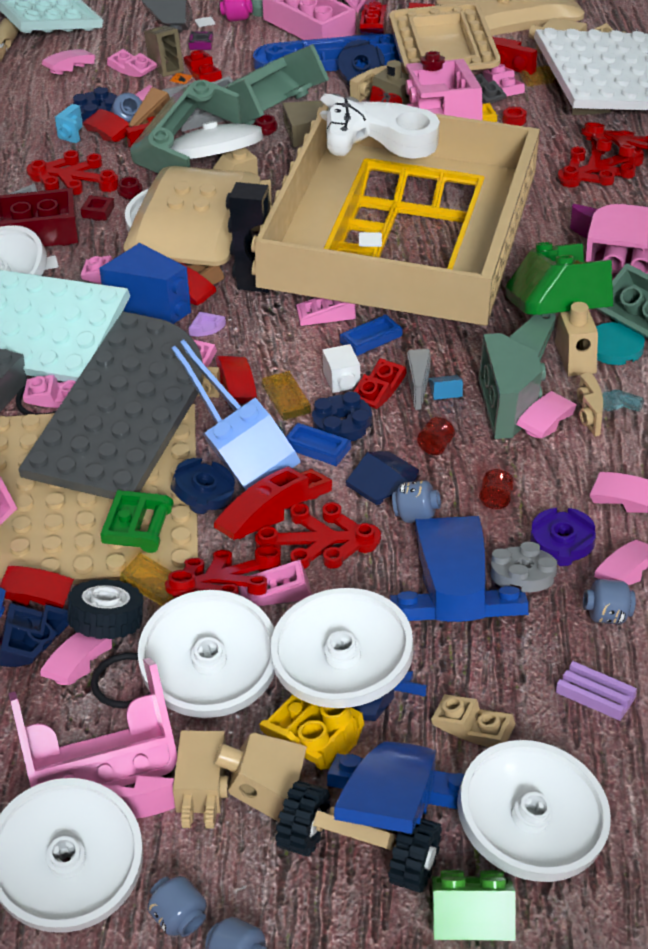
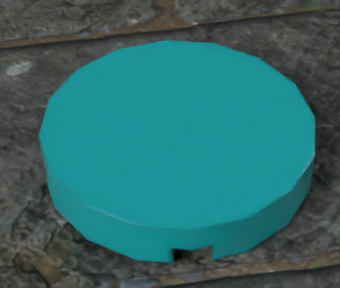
[596,322,645,365]

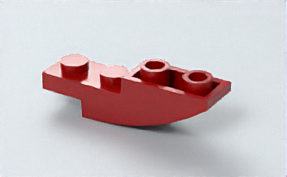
[360,1,387,35]
[493,37,537,75]
[214,466,332,540]

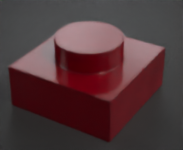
[81,195,115,221]

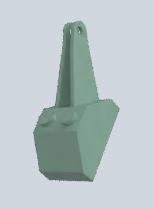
[478,313,556,439]

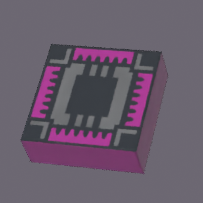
[189,31,214,50]

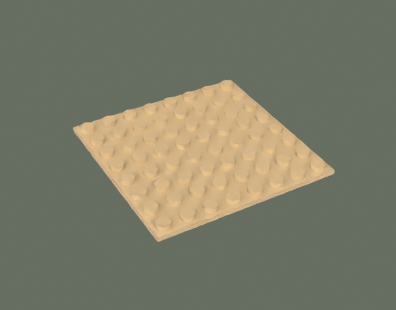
[0,404,198,584]

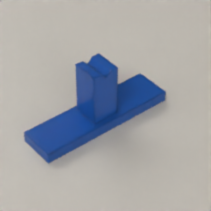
[394,671,427,697]

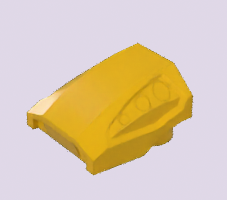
[259,694,364,770]

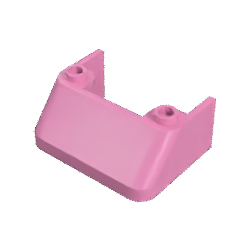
[8,658,177,787]

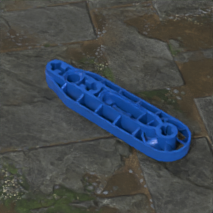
[253,33,401,71]

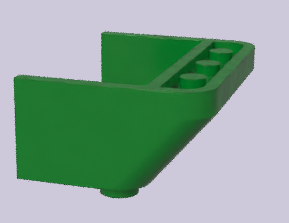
[505,242,613,315]

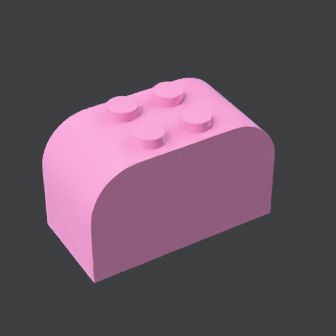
[585,204,648,280]

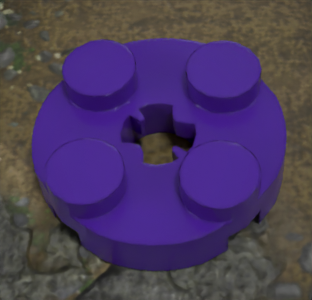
[530,508,596,566]

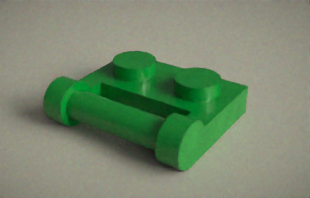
[100,490,174,553]

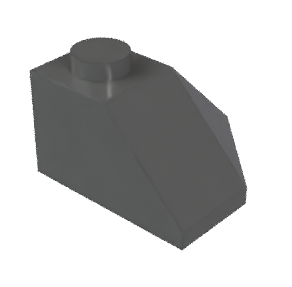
[142,0,193,33]

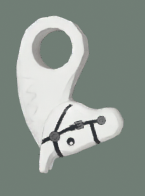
[320,93,440,159]

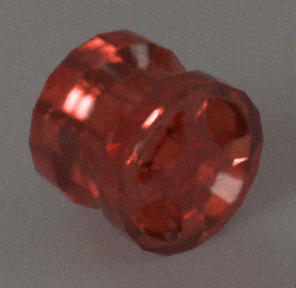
[417,417,455,455]
[479,469,514,509]

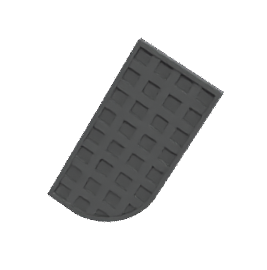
[18,311,204,500]

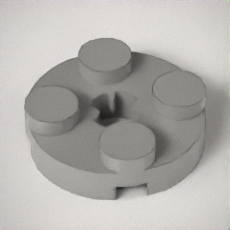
[490,542,557,593]

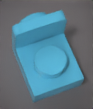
[55,104,83,143]

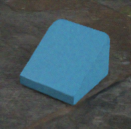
[429,375,463,400]

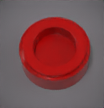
[502,106,527,126]

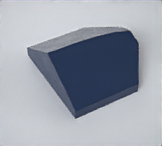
[346,451,419,505]

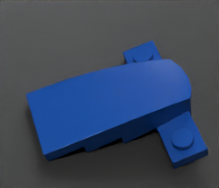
[390,516,528,622]
[327,741,465,834]

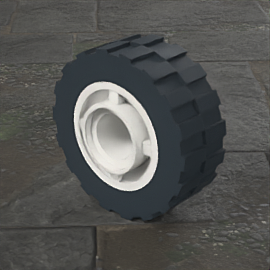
[67,579,144,639]

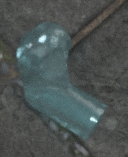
[602,390,644,412]

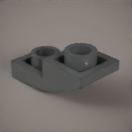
[474,73,507,104]

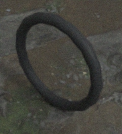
[90,652,151,709]

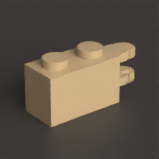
[173,730,232,829]

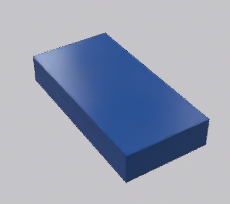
[340,314,403,356]
[286,423,351,466]

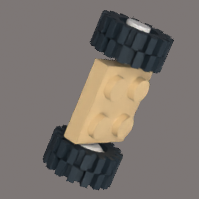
[275,781,442,893]

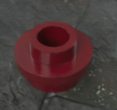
[420,51,445,71]
[254,114,278,136]
[117,176,143,199]

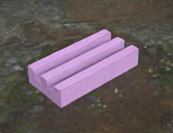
[556,661,637,721]

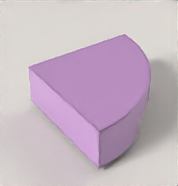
[189,312,226,336]

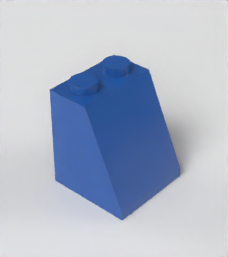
[99,243,191,324]

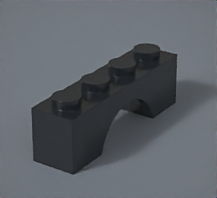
[226,182,270,293]

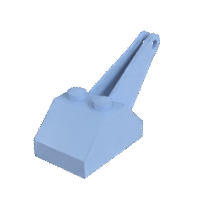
[171,339,301,491]

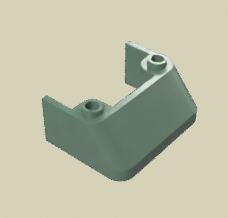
[223,44,329,125]
[130,80,241,174]

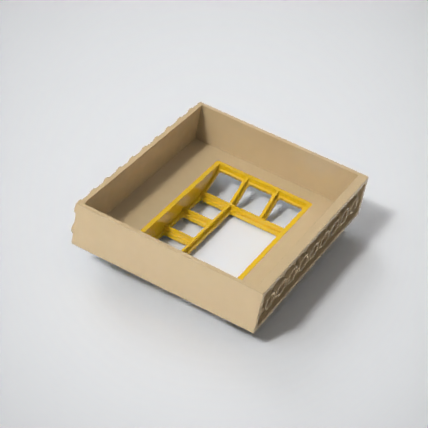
[251,104,540,326]

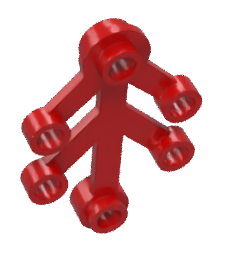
[581,122,648,157]
[558,140,644,188]
[26,150,119,195]
[255,502,381,569]
[165,546,281,598]

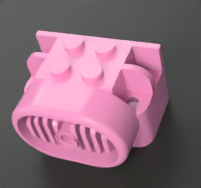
[406,59,482,120]

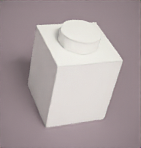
[322,344,361,393]

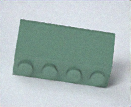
[594,263,648,338]

